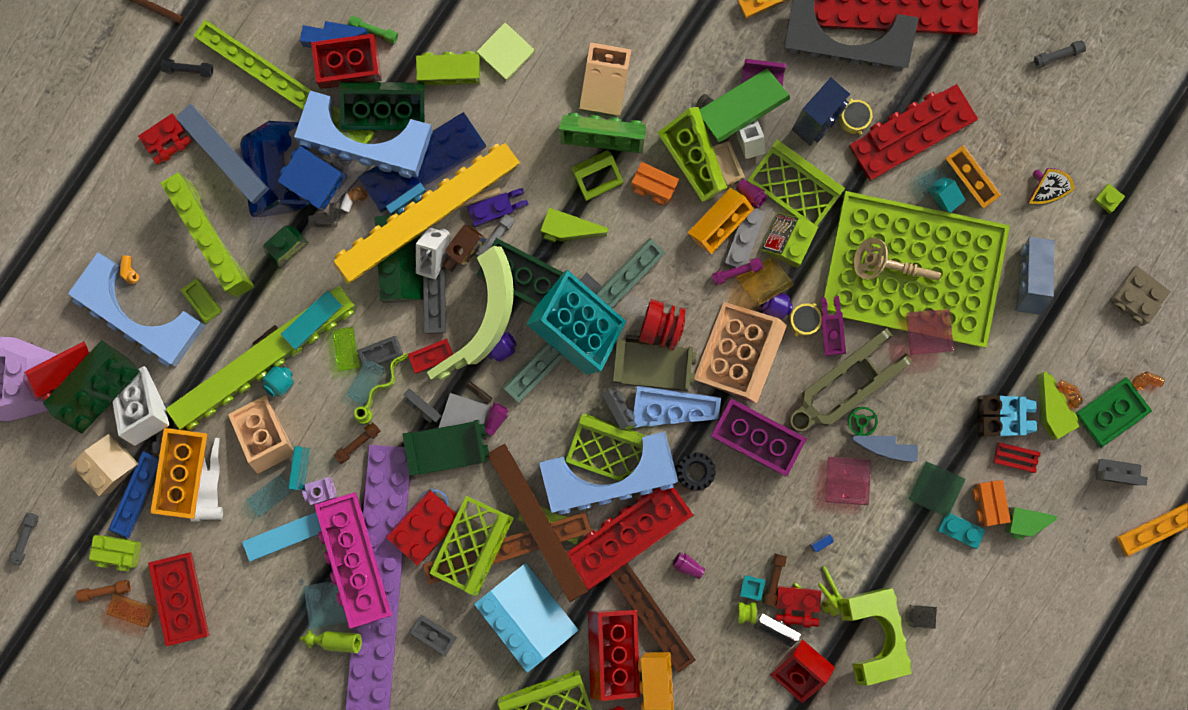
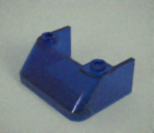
[240,121,310,217]

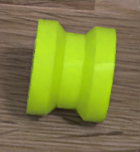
[738,602,757,624]

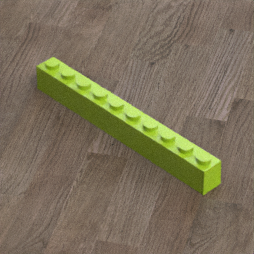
[166,285,357,431]

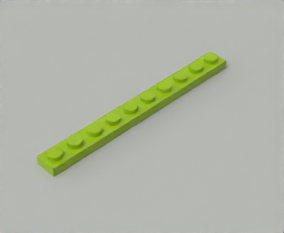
[193,19,376,144]

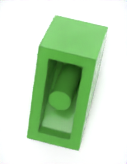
[1005,507,1057,540]

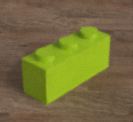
[416,51,481,86]

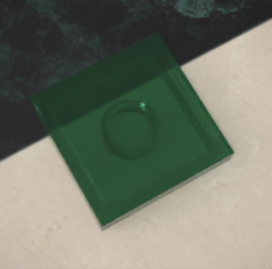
[908,461,966,518]

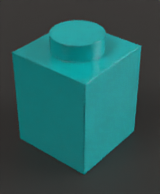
[928,177,966,213]

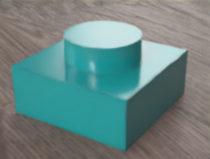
[739,575,765,601]

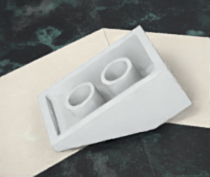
[112,366,169,446]

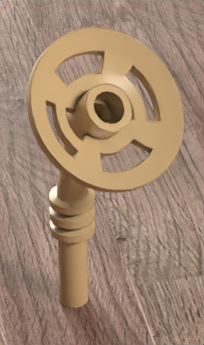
[854,238,941,281]

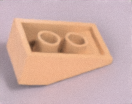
[228,395,294,474]

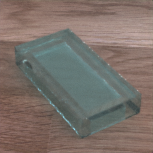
[346,359,386,406]
[246,474,293,517]

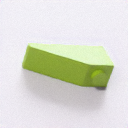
[541,208,608,242]

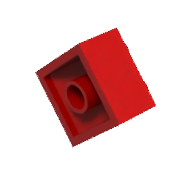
[770,639,835,703]

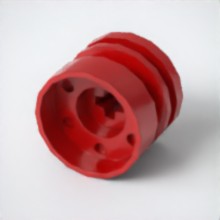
[639,299,686,351]

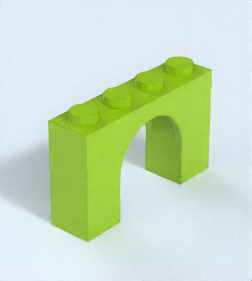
[838,588,912,686]

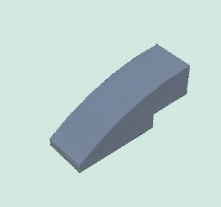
[850,436,918,462]

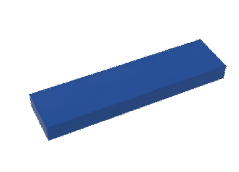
[108,451,159,538]

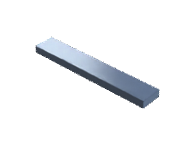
[176,103,269,204]

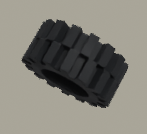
[677,452,716,491]

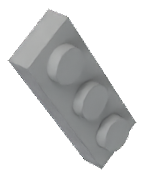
[724,207,766,268]

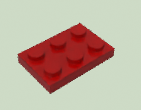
[385,489,457,566]

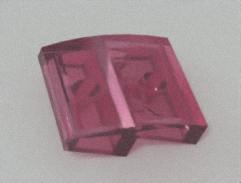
[826,457,871,506]

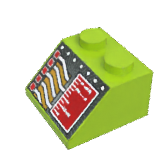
[760,213,818,268]

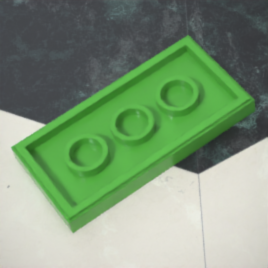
[699,68,790,142]

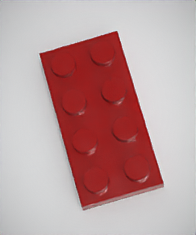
[148,552,210,646]

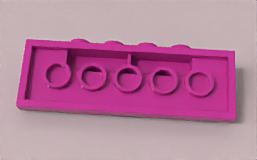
[314,492,392,629]

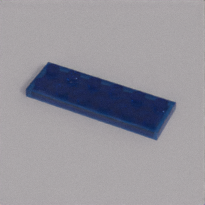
[358,112,486,213]

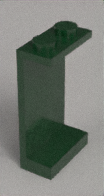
[402,420,490,476]

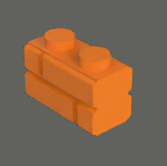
[631,162,679,205]
[972,480,1011,526]

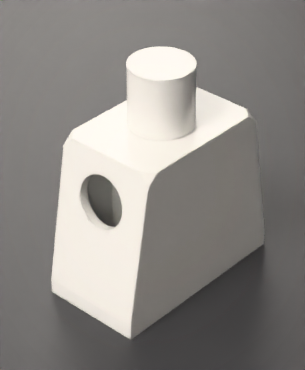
[416,228,450,279]

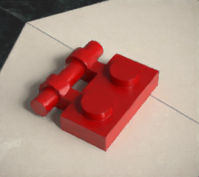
[138,113,192,165]
[776,586,822,628]

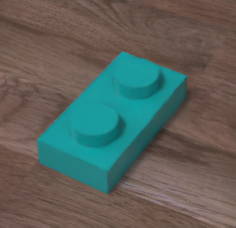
[937,511,986,549]

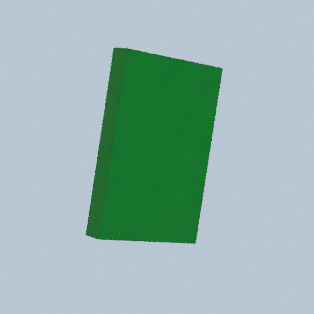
[1075,377,1152,448]

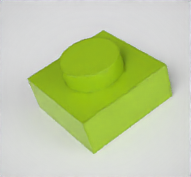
[1093,183,1125,214]

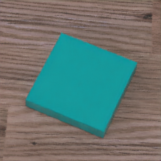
[288,446,310,490]

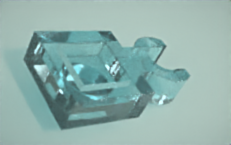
[915,163,955,196]

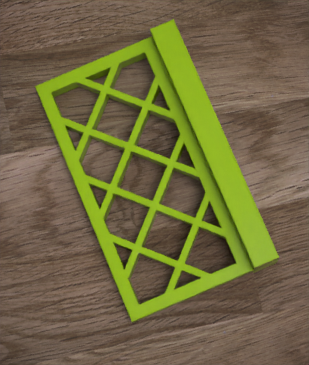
[747,139,845,226]
[566,413,647,481]
[429,496,514,596]
[498,669,593,710]

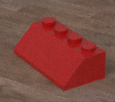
[587,610,640,701]

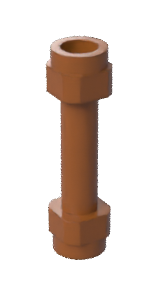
[76,580,131,603]

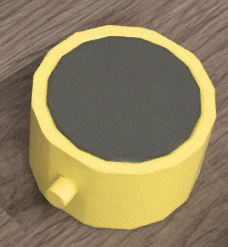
[839,99,873,135]
[789,303,822,337]

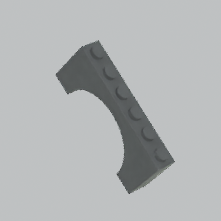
[784,0,919,71]

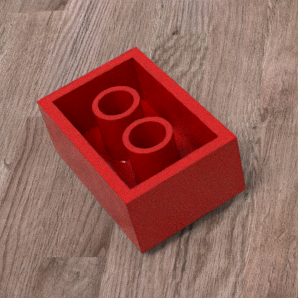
[311,34,382,89]

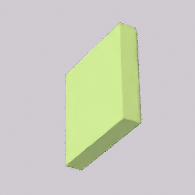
[477,23,535,81]

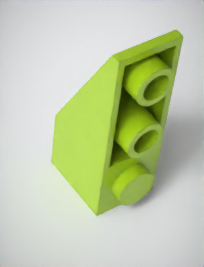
[1038,371,1080,440]

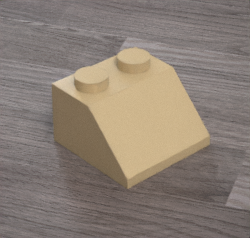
[70,433,138,496]

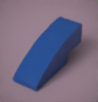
[300,21,368,48]

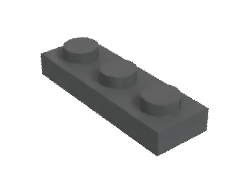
[423,270,446,334]

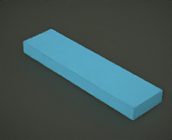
[242,512,322,562]

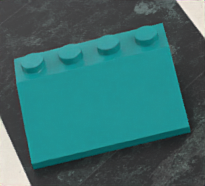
[526,270,626,375]

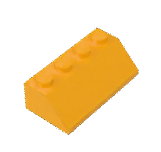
[151,428,208,519]

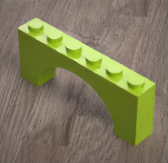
[160,172,254,298]

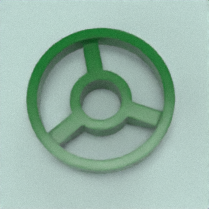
[848,406,878,436]

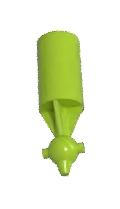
[300,630,362,653]

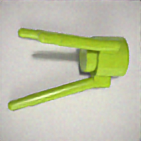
[793,566,842,617]

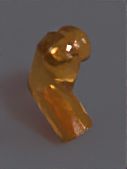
[1132,371,1165,390]
[1056,379,1083,409]

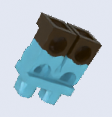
[977,395,1037,437]

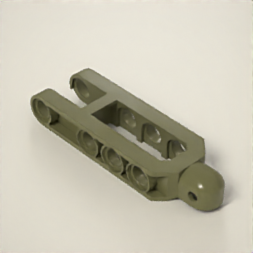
[789,328,913,432]

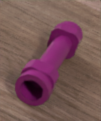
[712,257,764,285]

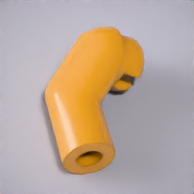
[119,255,139,284]

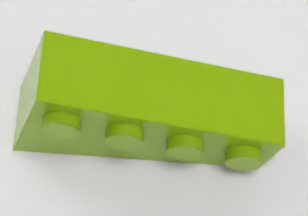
[657,107,727,202]

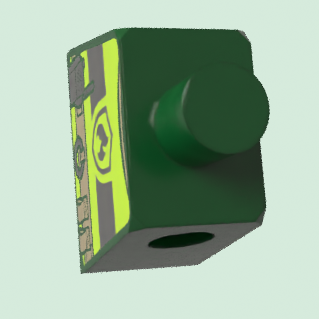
[263,226,309,269]

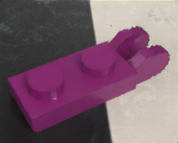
[821,296,846,356]

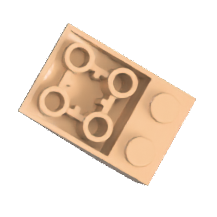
[579,42,631,116]

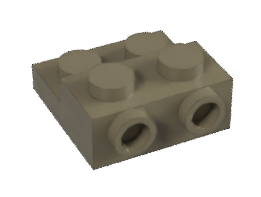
[1110,266,1171,325]

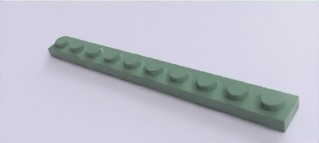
[503,238,665,403]

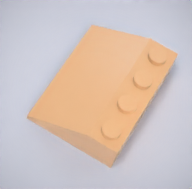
[694,302,787,403]

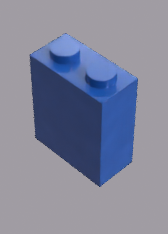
[278,146,347,210]

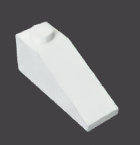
[736,120,766,159]

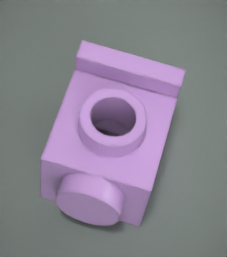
[302,477,338,505]

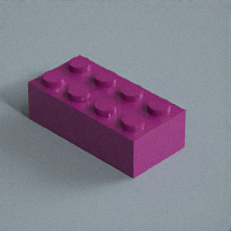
[710,398,807,477]

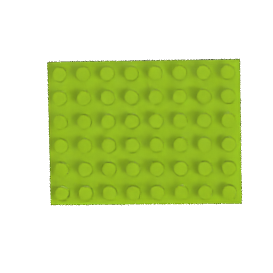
[820,191,1010,348]

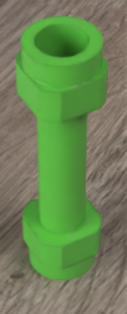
[348,16,398,45]

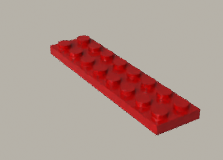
[814,0,978,35]

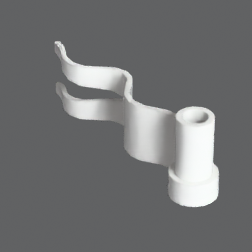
[190,438,223,522]

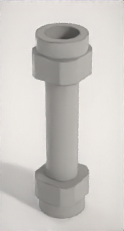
[475,214,515,256]

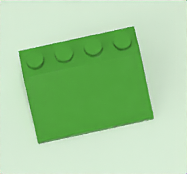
[559,113,646,154]

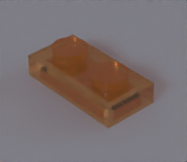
[106,593,156,628]

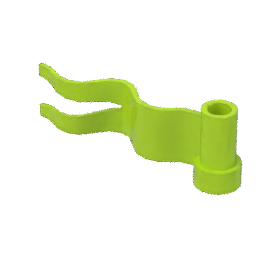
[354,353,408,425]

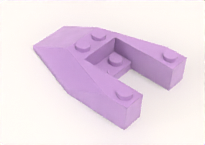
[0,336,58,422]

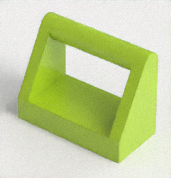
[570,150,624,201]

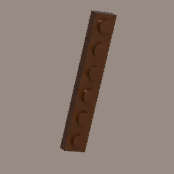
[610,563,696,673]

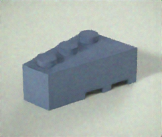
[1016,237,1055,315]

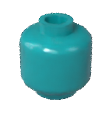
[262,366,294,397]

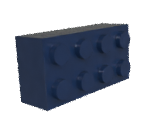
[792,77,850,146]

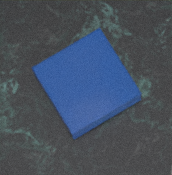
[809,534,834,552]

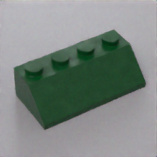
[339,82,425,130]
[374,215,424,303]

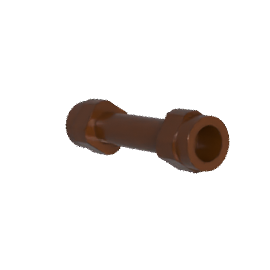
[334,422,381,464]
[762,553,787,606]

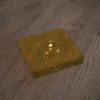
[736,257,793,306]

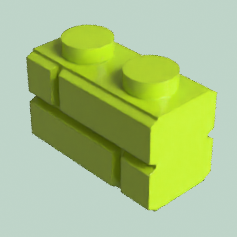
[89,535,142,571]

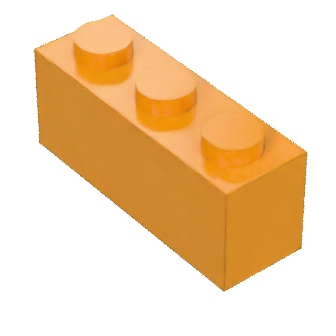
[945,145,1001,209]
[687,188,754,254]
[638,652,674,710]

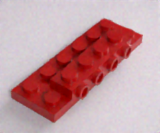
[849,84,978,181]
[567,487,694,590]

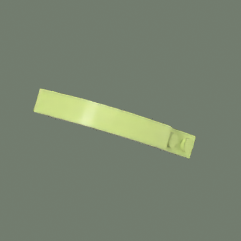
[427,246,514,381]

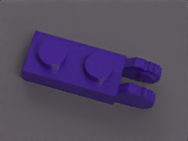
[468,188,529,227]

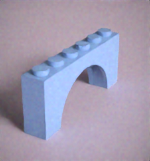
[294,91,433,178]
[68,252,205,366]
[539,431,678,515]

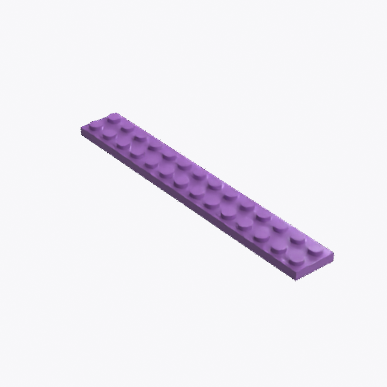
[346,445,410,710]

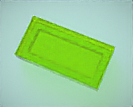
[332,326,360,372]

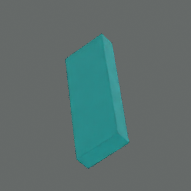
[281,290,343,350]

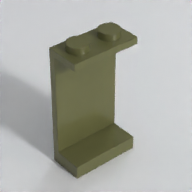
[613,339,697,390]

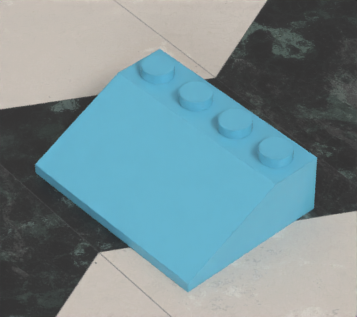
[474,563,578,673]

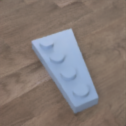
[633,386,721,428]

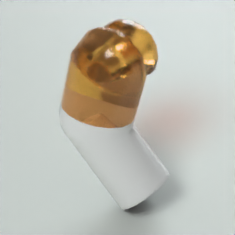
[339,187,368,213]

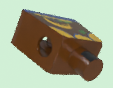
[443,225,487,272]

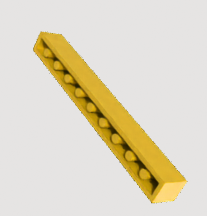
[332,143,520,285]

